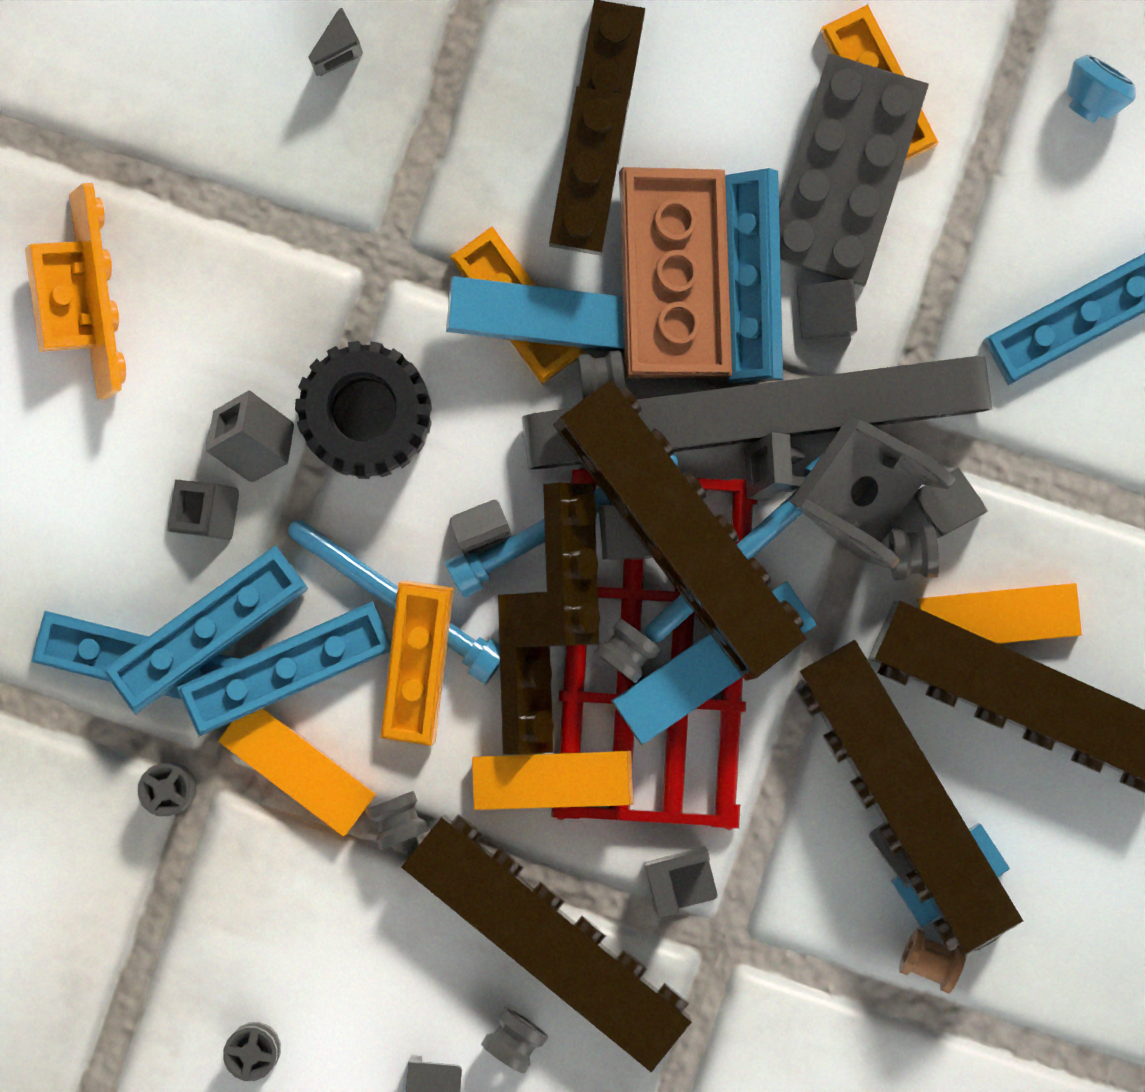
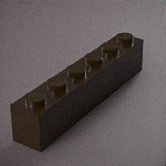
[553,379,807,681]
[868,600,1145,793]
[796,640,1023,957]
[401,814,692,1073]

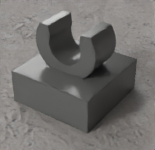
[744,432,806,501]

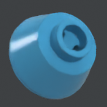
[1066,55,1136,123]

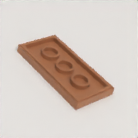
[619,167,732,379]

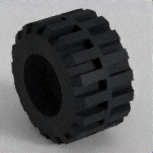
[295,341,432,479]

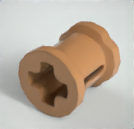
[899,928,967,994]

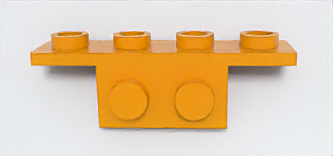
[25,183,126,400]

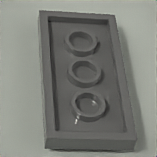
[779,53,929,287]

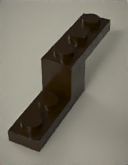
[549,0,646,256]
[498,482,600,755]

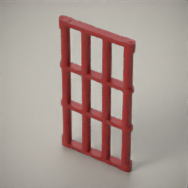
[551,468,758,830]

